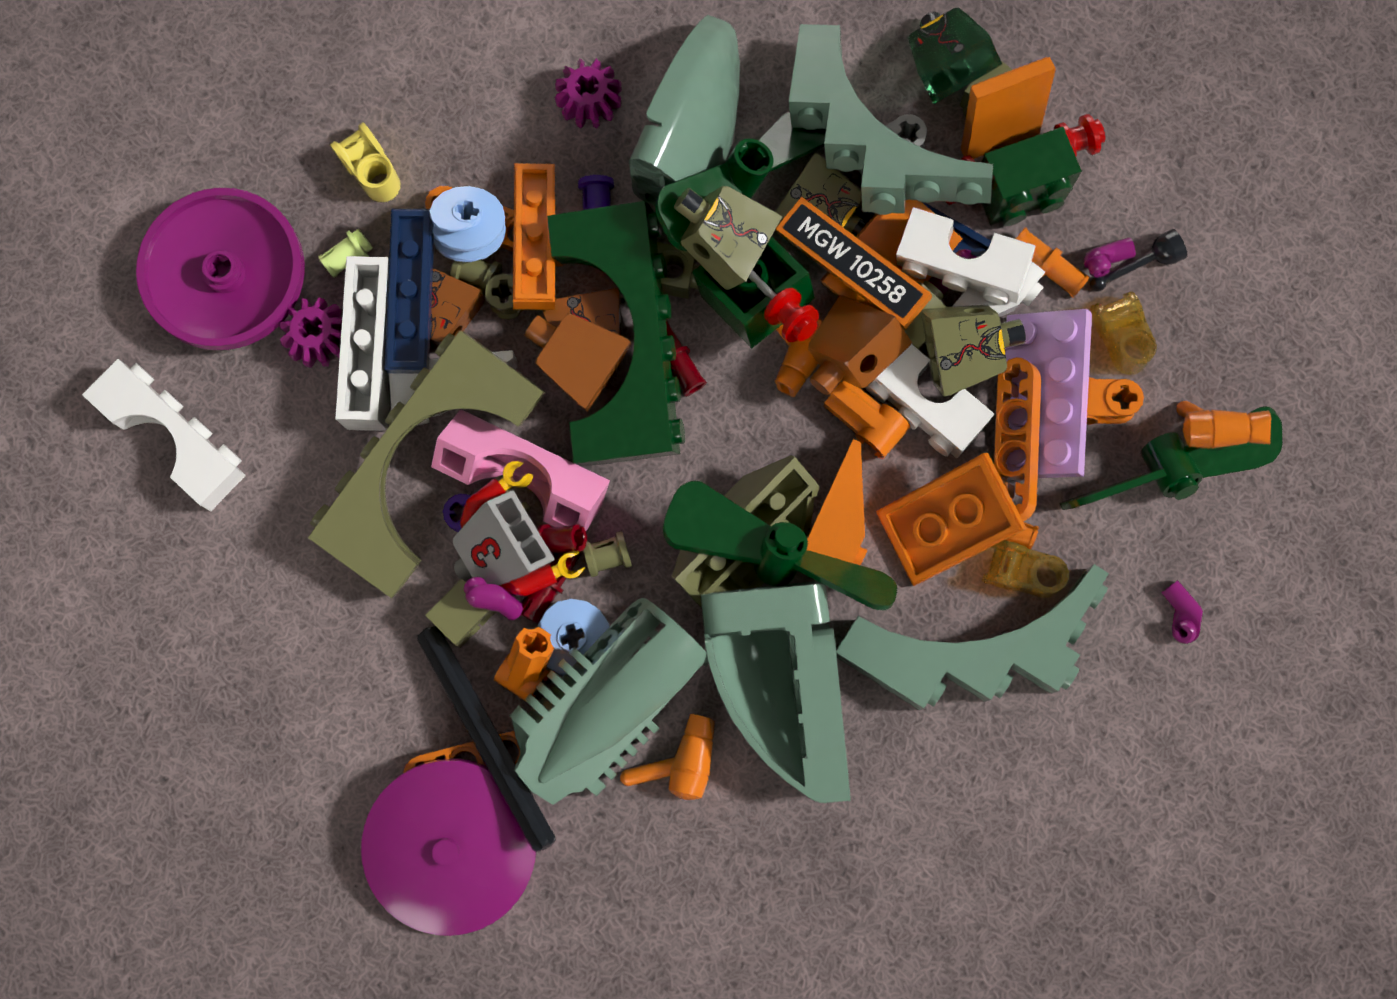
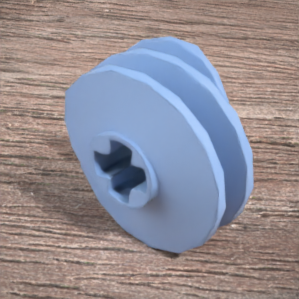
[430,186,506,262]
[538,599,610,676]

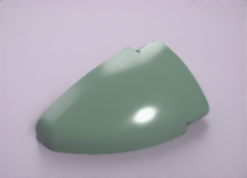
[629,15,740,205]
[701,581,851,803]

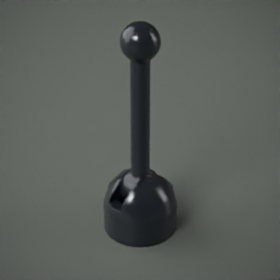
[1090,229,1188,292]

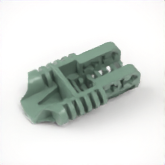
[509,598,709,805]

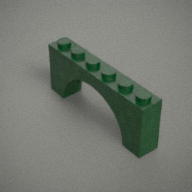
[547,201,685,466]

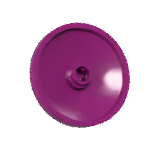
[136,188,305,350]
[361,759,537,936]

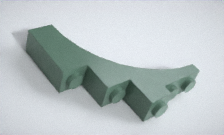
[789,24,993,215]
[836,564,1109,710]

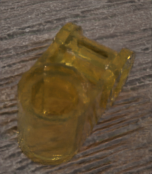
[1090,291,1157,375]
[982,540,1069,598]

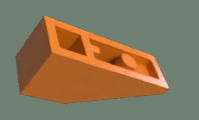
[807,439,867,565]

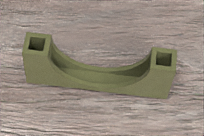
[308,331,546,598]

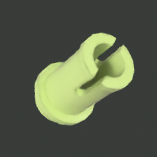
[318,229,373,278]

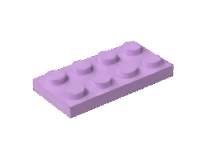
[1005,309,1092,478]

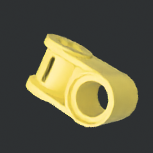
[330,122,400,202]

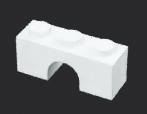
[896,207,1036,305]
[865,344,995,458]

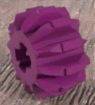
[554,58,622,129]
[279,297,342,368]

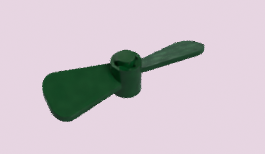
[655,112,826,251]
[1059,406,1283,510]
[663,481,898,610]

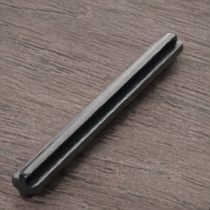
[417,626,556,852]

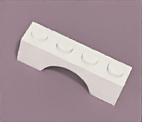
[82,359,246,511]

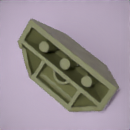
[672,455,819,607]

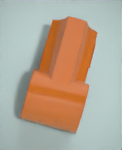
[823,381,911,459]
[494,627,554,703]

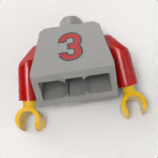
[453,461,585,596]

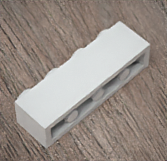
[335,256,390,431]

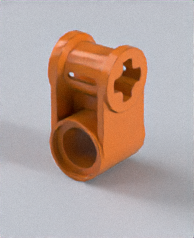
[1087,377,1144,425]

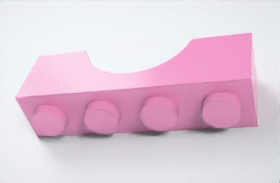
[431,409,610,531]

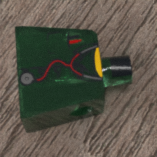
[908,8,1002,104]

